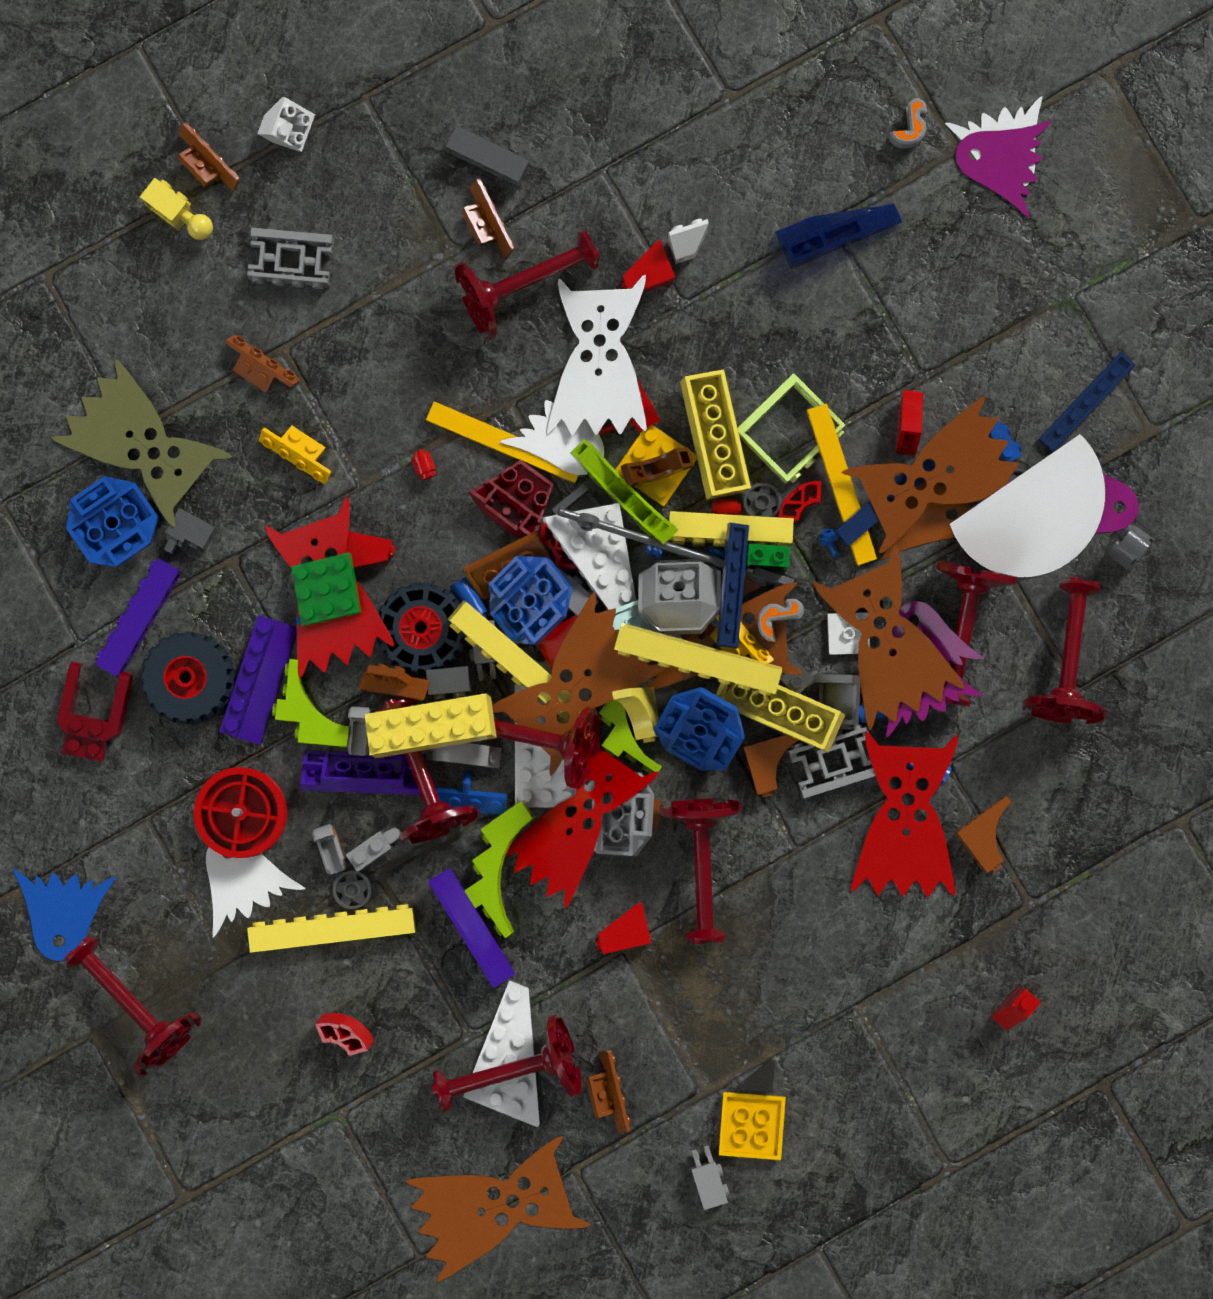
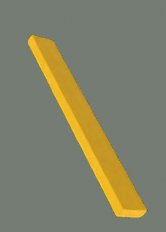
[426,402,579,484]
[806,403,877,565]

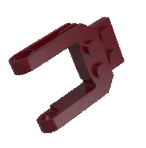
[57,661,133,762]

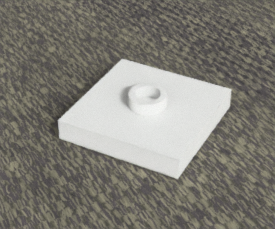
[827,612,870,655]

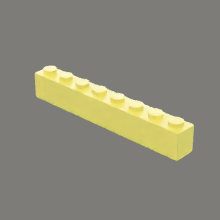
[448,600,582,724]
[614,623,782,696]
[247,904,416,953]

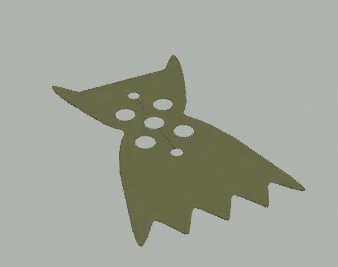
[52,359,232,527]

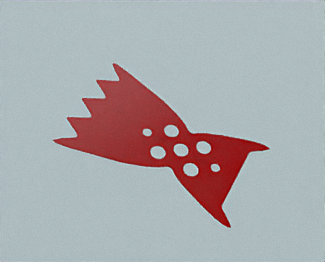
[265,497,394,678]
[851,731,958,897]
[505,737,659,908]

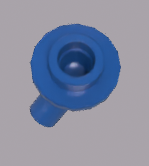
[818,529,840,558]

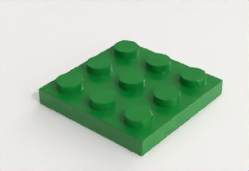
[291,553,361,627]

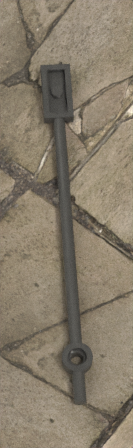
[558,508,794,589]

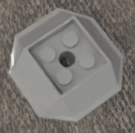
[638,559,721,635]
[583,773,654,856]

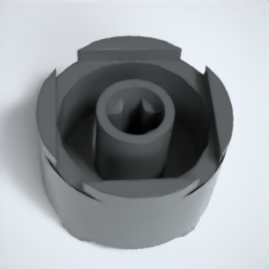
[1108,524,1155,573]

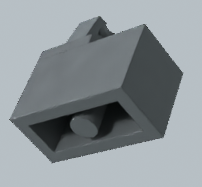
[164,508,218,555]

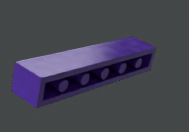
[95,558,183,677]

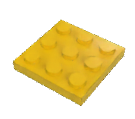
[615,425,697,507]
[719,1092,786,1160]

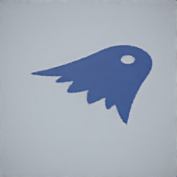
[13,869,116,961]

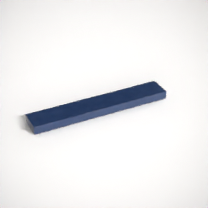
[1038,351,1136,453]
[834,459,935,547]
[716,522,749,649]

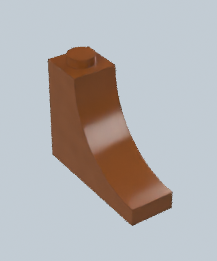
[743,735,799,798]
[955,796,1012,873]

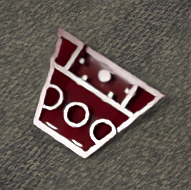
[468,460,554,538]

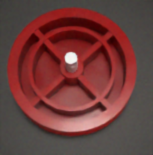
[194,767,287,858]

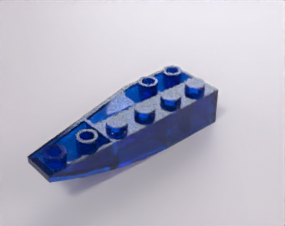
[775,204,902,269]

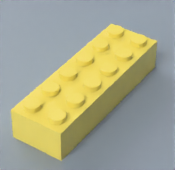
[680,369,751,500]
[669,511,794,547]
[716,682,845,753]
[365,694,496,758]

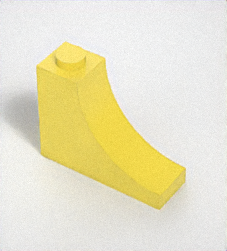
[612,688,659,743]

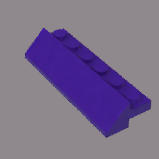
[219,615,297,745]
[300,750,427,795]
[428,868,515,988]

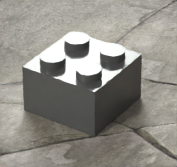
[426,666,472,701]

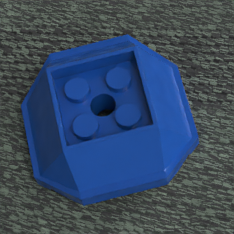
[66,476,159,567]
[489,556,573,645]
[653,687,745,771]

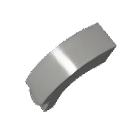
[426,743,502,768]

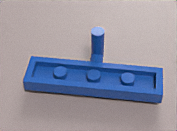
[424,770,507,815]

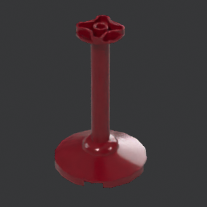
[454,230,600,340]
[935,561,1017,707]
[1022,577,1107,724]
[378,697,480,844]
[494,707,600,790]
[659,799,742,944]
[65,936,202,1077]
[432,1014,582,1112]

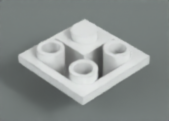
[258,97,315,152]
[668,219,709,264]

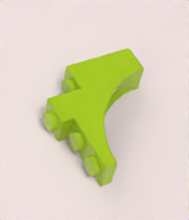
[272,659,349,747]

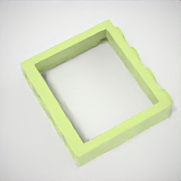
[737,373,845,484]

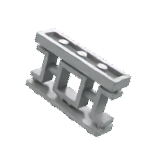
[247,228,334,289]
[788,724,876,799]

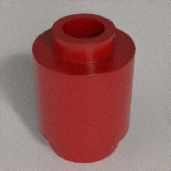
[411,449,437,481]
[712,498,741,515]

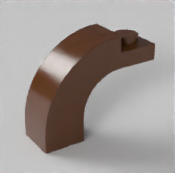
[621,447,694,486]

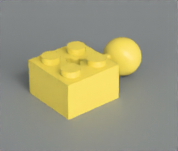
[140,178,213,240]

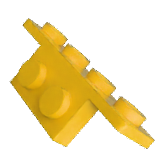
[259,426,331,484]
[710,614,774,664]

